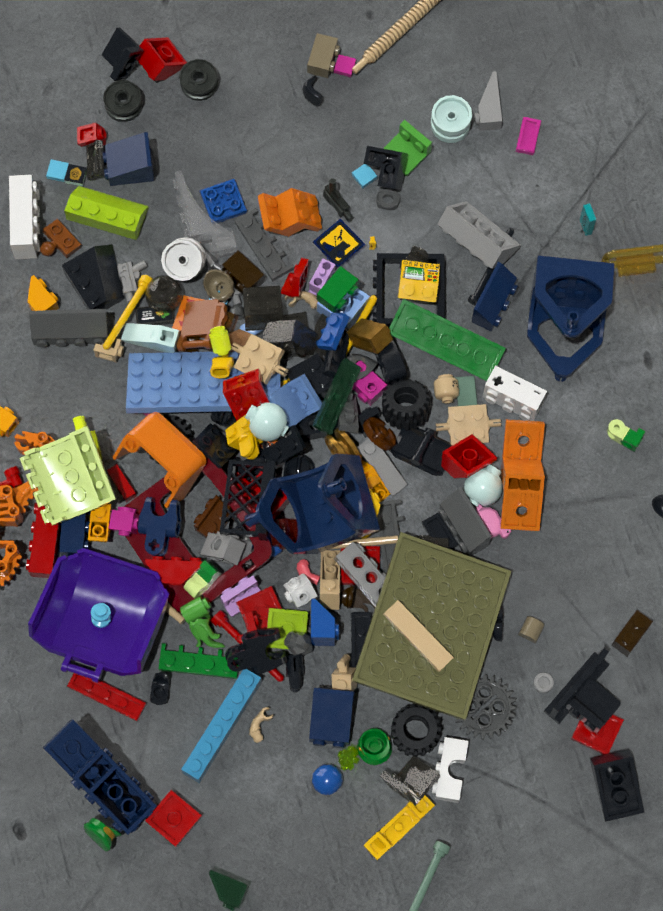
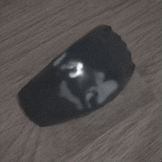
[302,75,323,106]
[150,672,169,705]

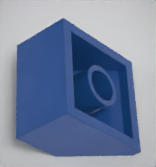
[311,599,339,646]

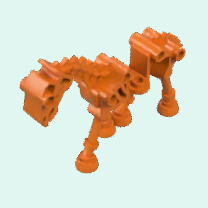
[0,431,55,587]

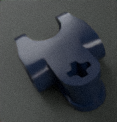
[138,497,181,557]

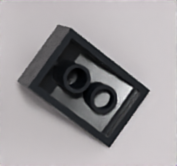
[590,749,644,822]

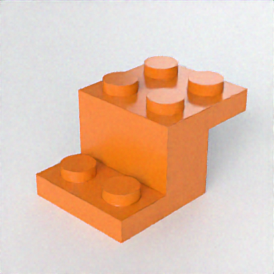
[258,188,322,237]

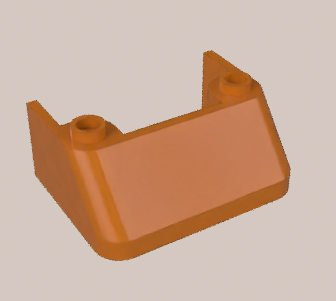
[112,412,206,508]

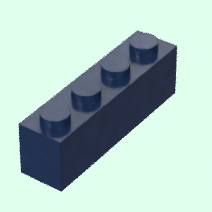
[59,511,91,557]

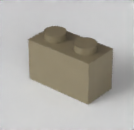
[307,33,340,78]

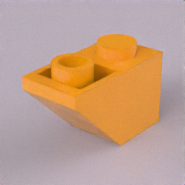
[27,275,59,311]
[361,460,390,502]
[88,504,113,542]

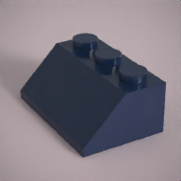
[471,262,518,332]

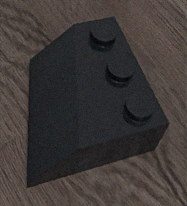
[62,244,124,310]

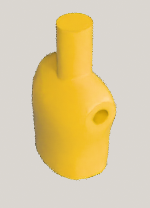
[210,352,234,379]

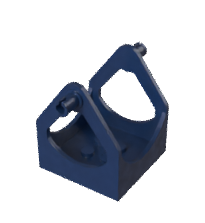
[527,255,614,382]
[244,454,380,554]

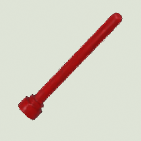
[210,610,284,682]

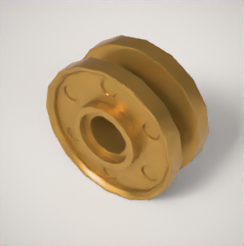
[324,428,362,461]

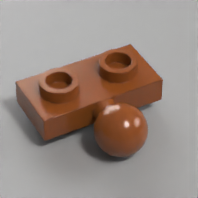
[40,219,81,258]

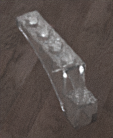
[172,171,237,259]

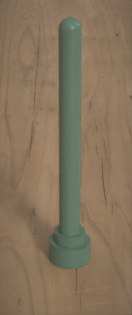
[409,841,451,911]

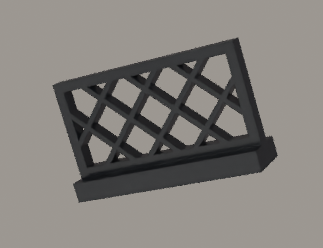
[220,460,276,541]
[544,648,610,724]

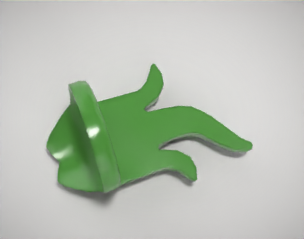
[189,614,225,648]

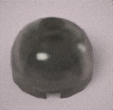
[145,275,183,314]

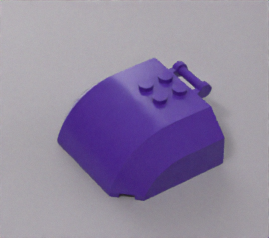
[28,548,169,683]

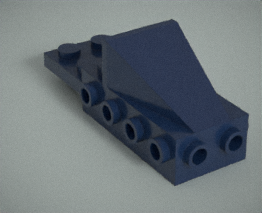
[42,719,157,835]

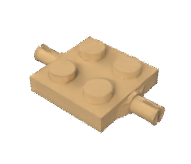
[231,334,288,385]
[436,404,501,445]

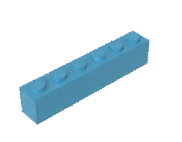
[181,669,262,783]

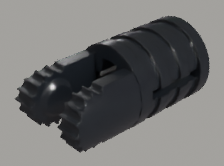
[285,655,304,693]

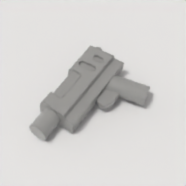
[117,260,147,303]

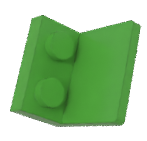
[383,120,432,176]

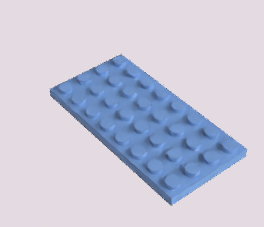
[126,351,280,413]

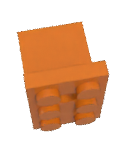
[500,419,545,531]

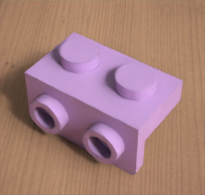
[220,576,261,617]

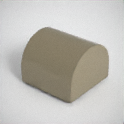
[518,616,545,644]

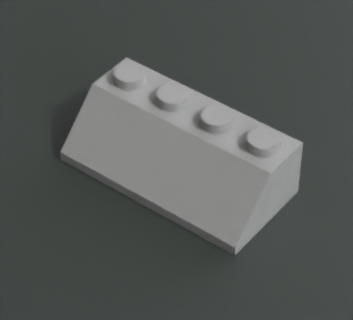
[438,201,521,269]

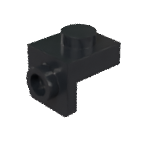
[358,406,380,438]

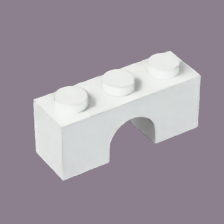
[432,737,468,803]

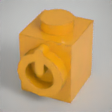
[0,406,19,438]

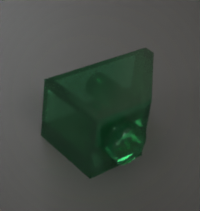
[209,870,248,911]

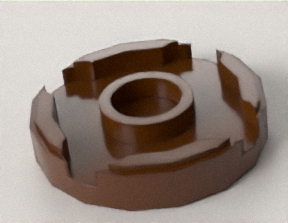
[363,417,396,451]

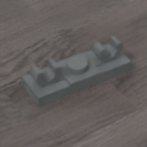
[336,387,359,433]

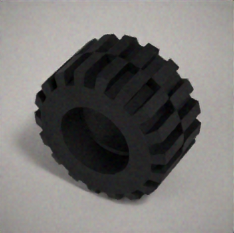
[382,379,430,431]
[391,704,441,757]

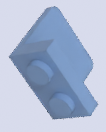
[270,374,324,428]

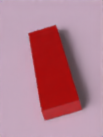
[67,673,146,722]

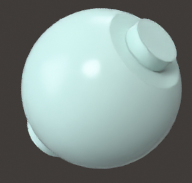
[245,403,289,441]
[464,464,503,507]

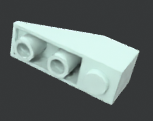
[121,323,180,353]

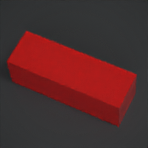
[107,464,136,503]

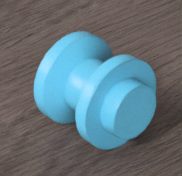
[91,603,111,628]

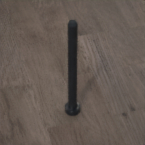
[468,228,514,306]

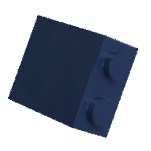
[102,132,154,186]
[309,688,354,748]

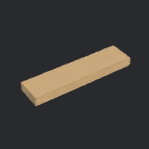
[383,600,454,672]

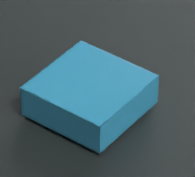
[46,159,69,182]
[352,164,377,189]

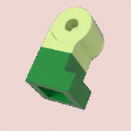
[607,419,646,452]
[184,560,221,599]

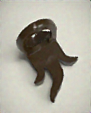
[340,585,375,612]

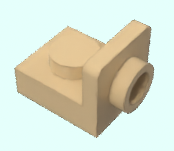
[94,339,124,363]

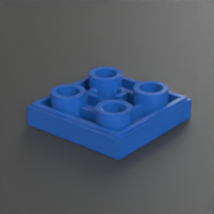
[200,179,247,225]

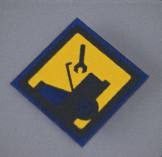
[313,219,365,268]

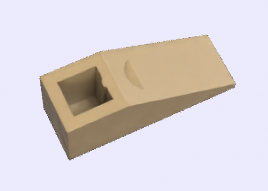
[320,550,340,610]

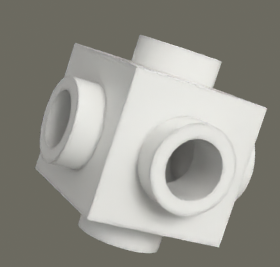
[283,573,317,608]

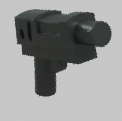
[323,178,354,222]

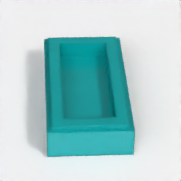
[579,203,596,236]

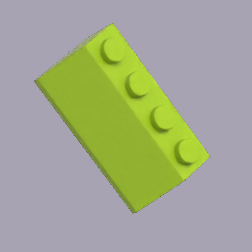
[64,186,149,240]

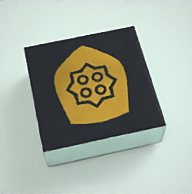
[64,164,87,186]

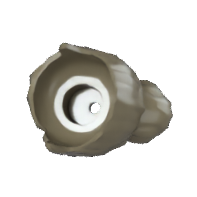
[203,269,234,301]

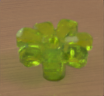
[338,746,359,771]

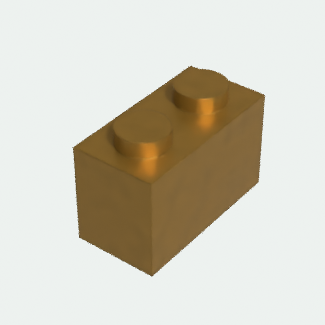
[346,318,393,354]

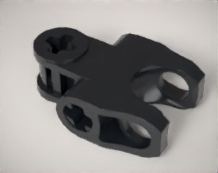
[225,628,288,675]

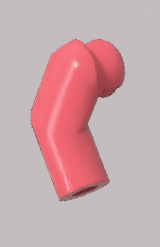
[296,559,320,585]

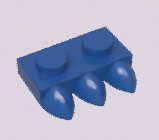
[316,313,350,351]

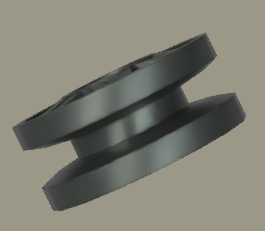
[179,59,219,101]
[103,80,143,122]

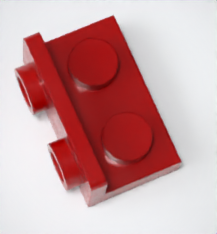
[281,258,309,297]

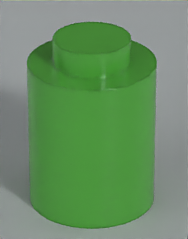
[180,596,211,624]

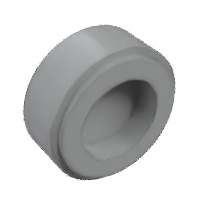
[533,673,554,694]

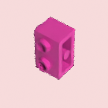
[348,361,387,406]

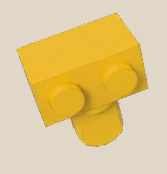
[225,415,263,460]

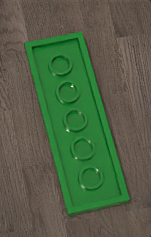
[389,299,506,381]

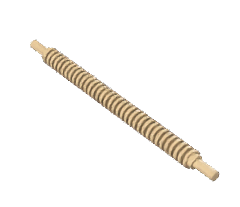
[351,0,441,74]

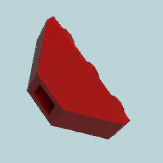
[145,556,202,586]

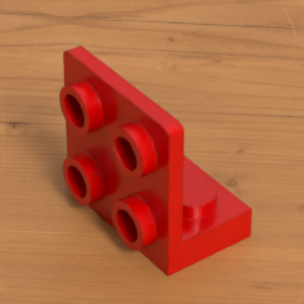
[223,368,270,421]

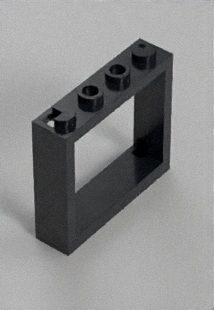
[373,253,445,328]

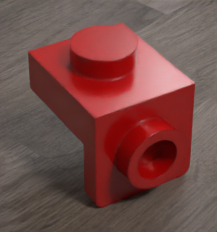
[237,611,259,640]

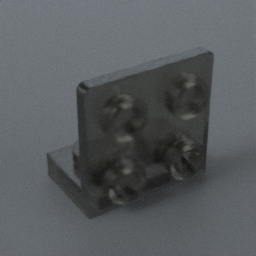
[380,756,440,806]

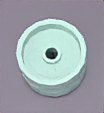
[431,95,472,143]

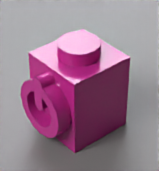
[109,507,139,537]

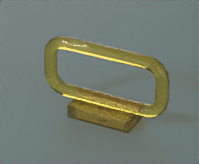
[601,244,663,277]

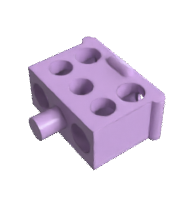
[308,259,336,296]

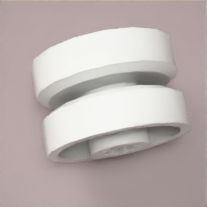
[161,237,206,281]

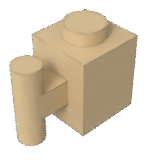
[331,654,357,692]

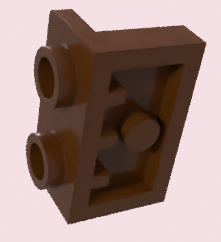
[193,495,234,538]

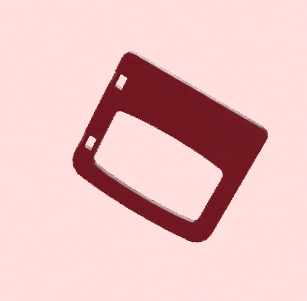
[124,456,272,615]

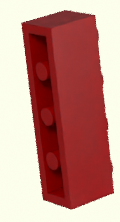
[26,503,61,578]

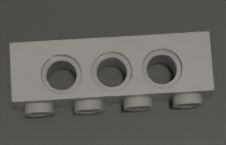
[334,541,386,607]

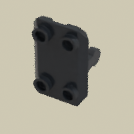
[390,427,452,476]

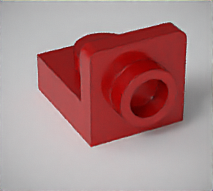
[77,123,107,147]

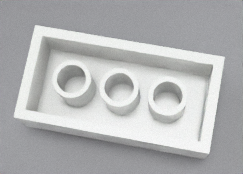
[9,175,40,259]

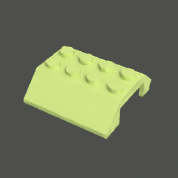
[20,426,116,525]

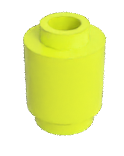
[209,326,232,356]

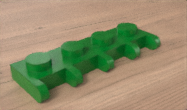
[158,643,239,679]

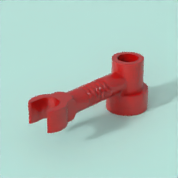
[0,466,23,488]

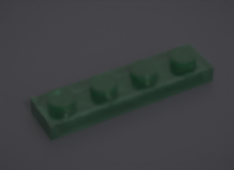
[312,358,361,435]

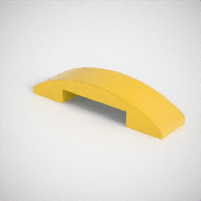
[363,791,435,860]

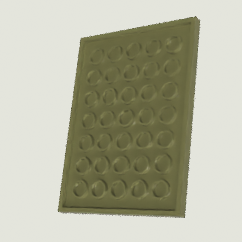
[352,532,511,720]

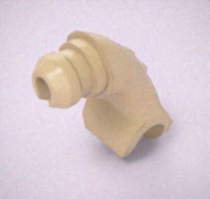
[285,291,318,309]
[249,707,274,743]

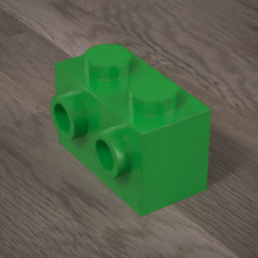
[317,266,359,313]

